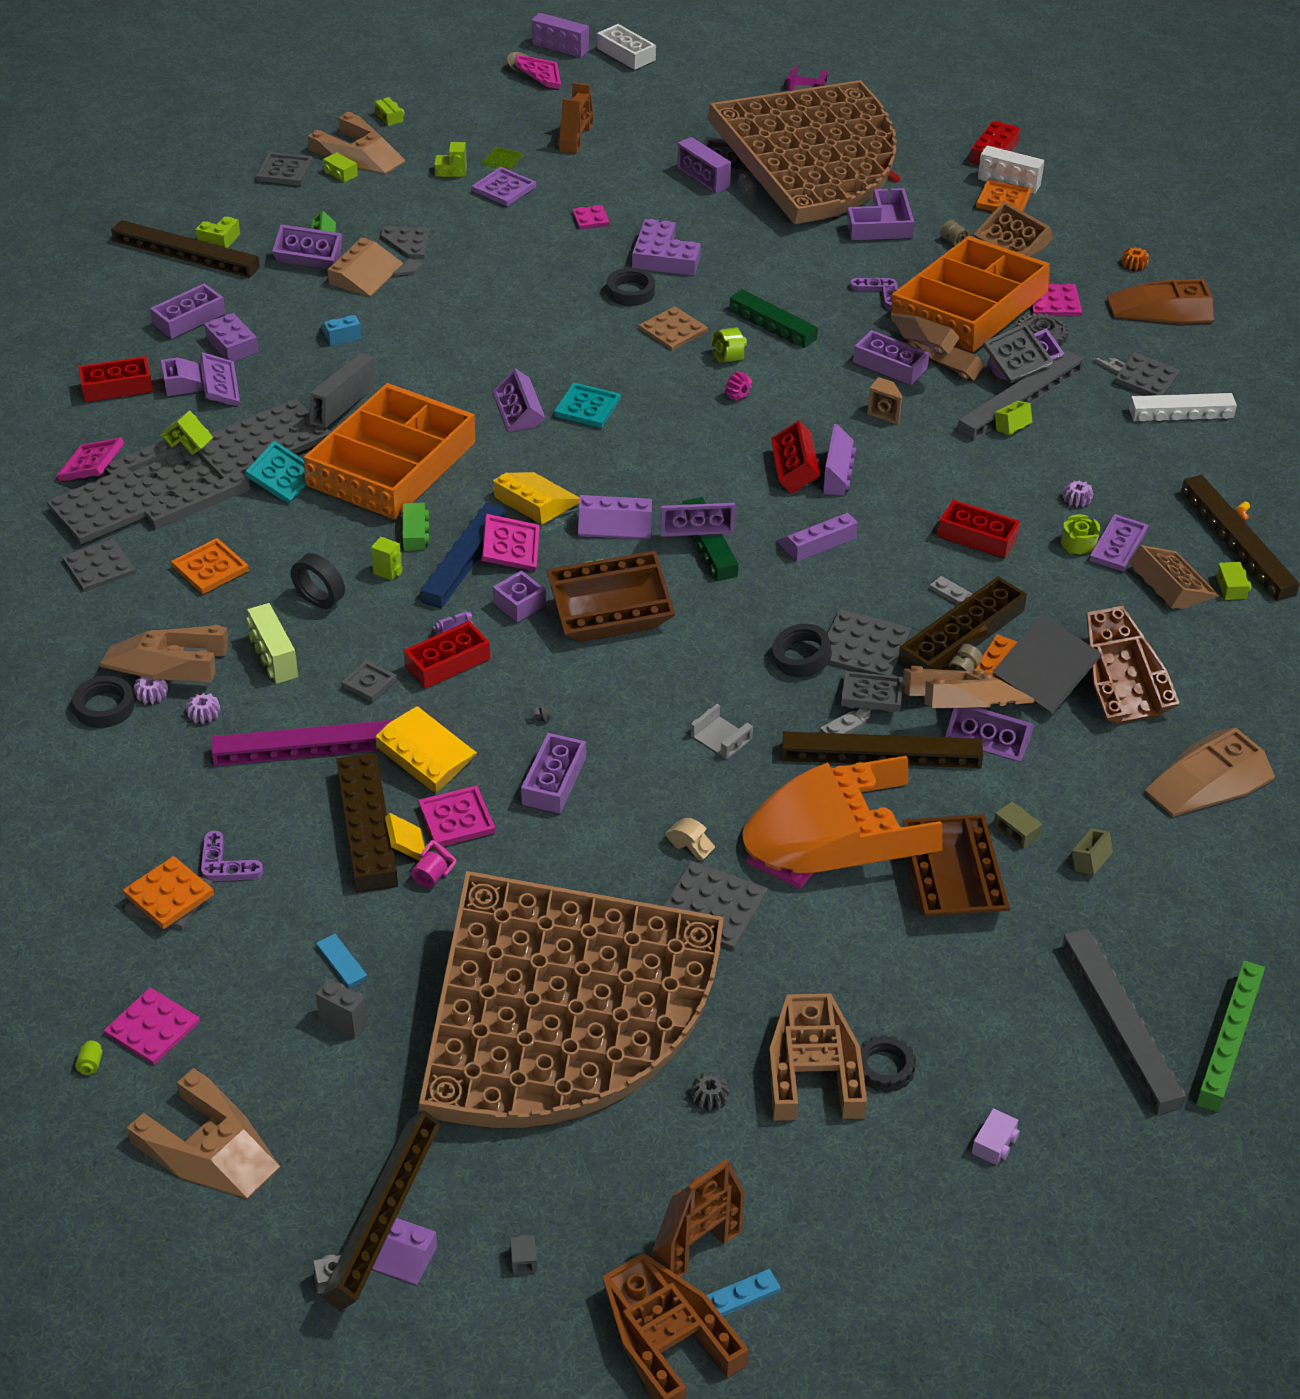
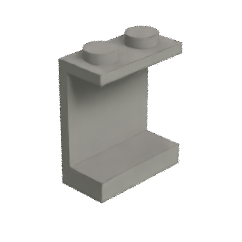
[691,704,753,760]

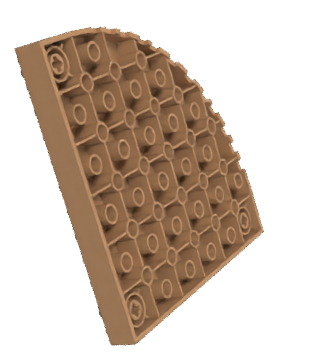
[707,80,897,224]
[418,871,724,1128]

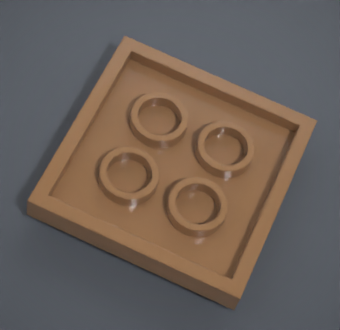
[639,306,708,351]

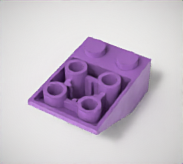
[161,358,204,396]

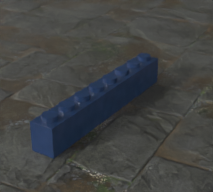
[420,503,506,609]

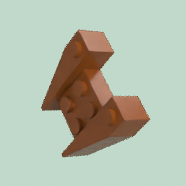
[558,82,594,154]

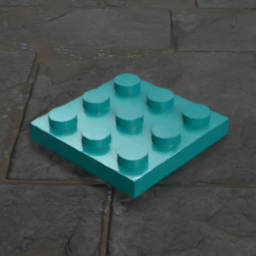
[554,383,621,428]
[245,441,306,504]

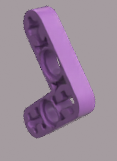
[850,278,898,310]
[201,831,263,881]

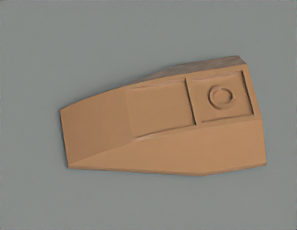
[1144,728,1275,817]

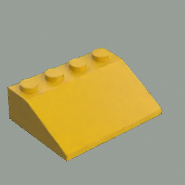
[493,472,580,525]
[376,706,477,794]

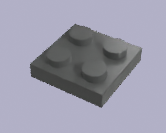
[342,660,397,703]

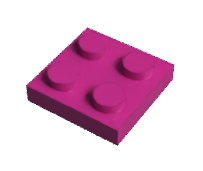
[573,205,609,230]

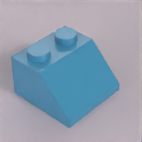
[320,315,362,346]

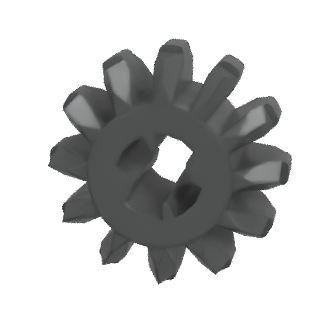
[691,1072,730,1112]

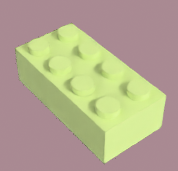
[246,603,298,684]

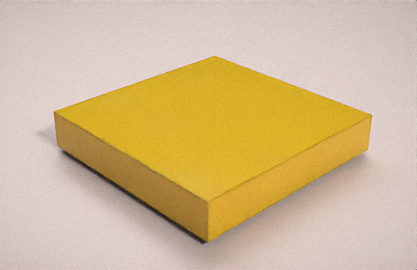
[385,813,425,861]

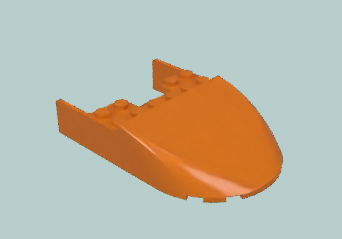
[743,756,942,873]

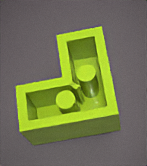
[435,142,467,177]
[195,216,240,248]
[160,410,213,455]

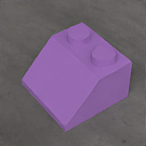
[373,1218,437,1286]

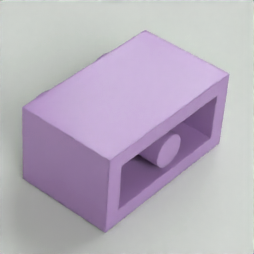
[972,1108,1020,1165]

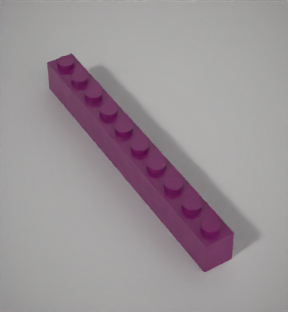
[212,720,393,766]

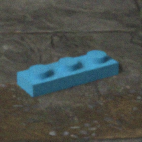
[706,1269,781,1316]

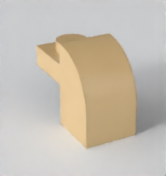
[665,818,715,861]

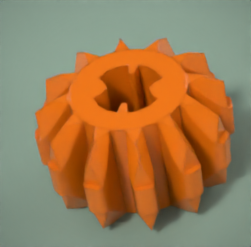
[1121,247,1149,271]

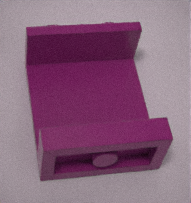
[785,65,828,91]

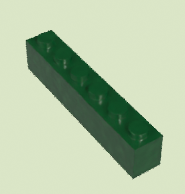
[729,289,818,348]
[682,497,739,581]

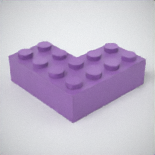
[847,188,914,240]
[632,219,701,276]

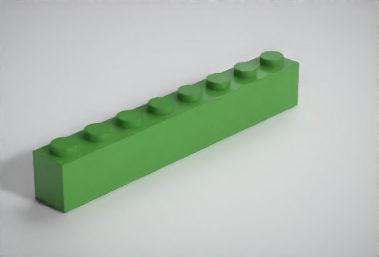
[1197,960,1265,1113]

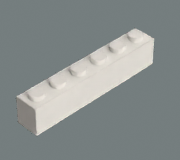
[1129,393,1237,421]

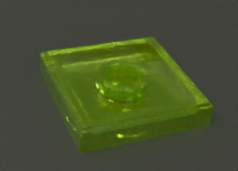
[483,147,523,171]

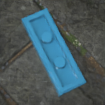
[316,934,368,989]

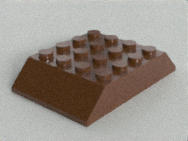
[547,550,675,642]
[903,814,1010,916]

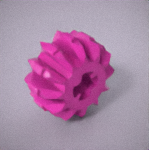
[724,371,752,401]

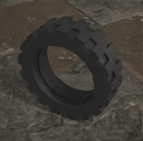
[860,1035,916,1092]

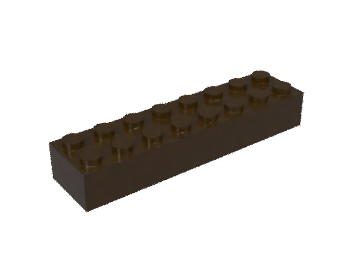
[898,576,1027,670]
[336,753,398,893]

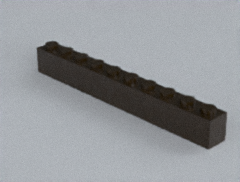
[111,220,260,278]
[1181,475,1300,601]
[782,731,983,768]
[321,1110,441,1312]

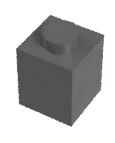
[510,1235,537,1274]

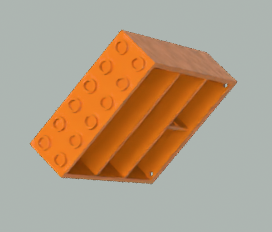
[891,236,1050,352]
[303,383,475,520]

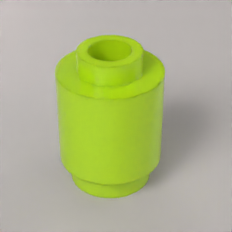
[75,1041,103,1075]

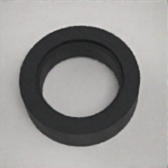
[607,268,655,306]
[290,553,345,609]
[772,624,832,677]
[73,676,135,728]

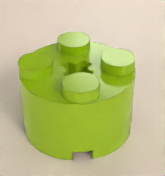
[711,327,747,363]
[1061,514,1100,555]

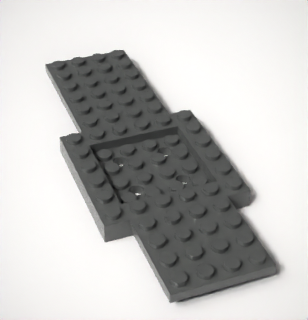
[47,399,331,544]

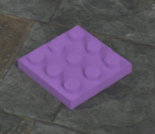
[472,167,536,206]

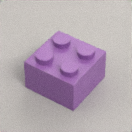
[493,570,546,622]

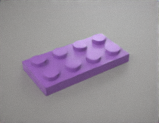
[200,352,240,406]
[1089,514,1149,572]

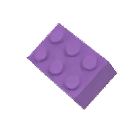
[204,313,259,361]

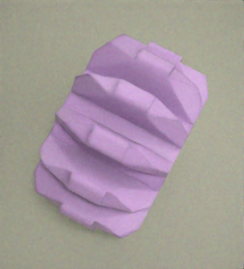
[1062,480,1093,508]
[134,676,168,705]
[186,692,220,725]

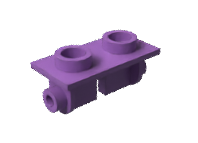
[433,611,475,635]

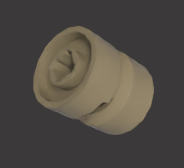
[940,220,970,246]
[948,644,983,672]

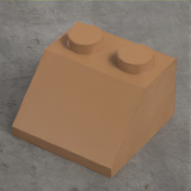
[867,377,902,424]

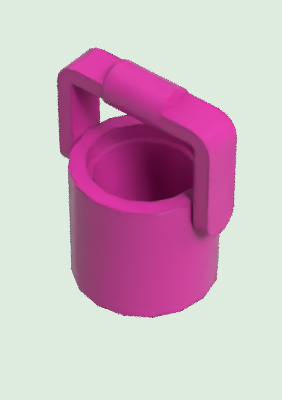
[411,840,456,889]

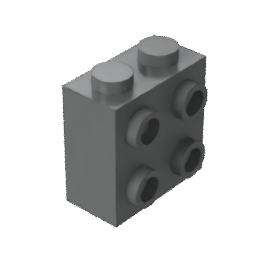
[315,979,368,1039]

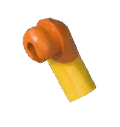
[1234,501,1250,521]

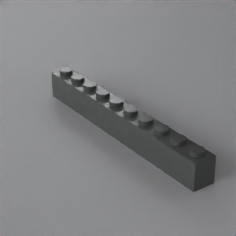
[958,350,1084,441]
[1062,928,1185,1115]

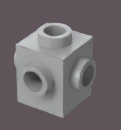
[313,1255,342,1294]

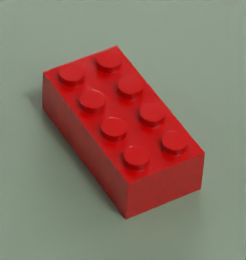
[970,121,1021,165]
[78,356,153,402]
[771,420,820,493]
[937,500,1020,558]
[404,621,491,689]

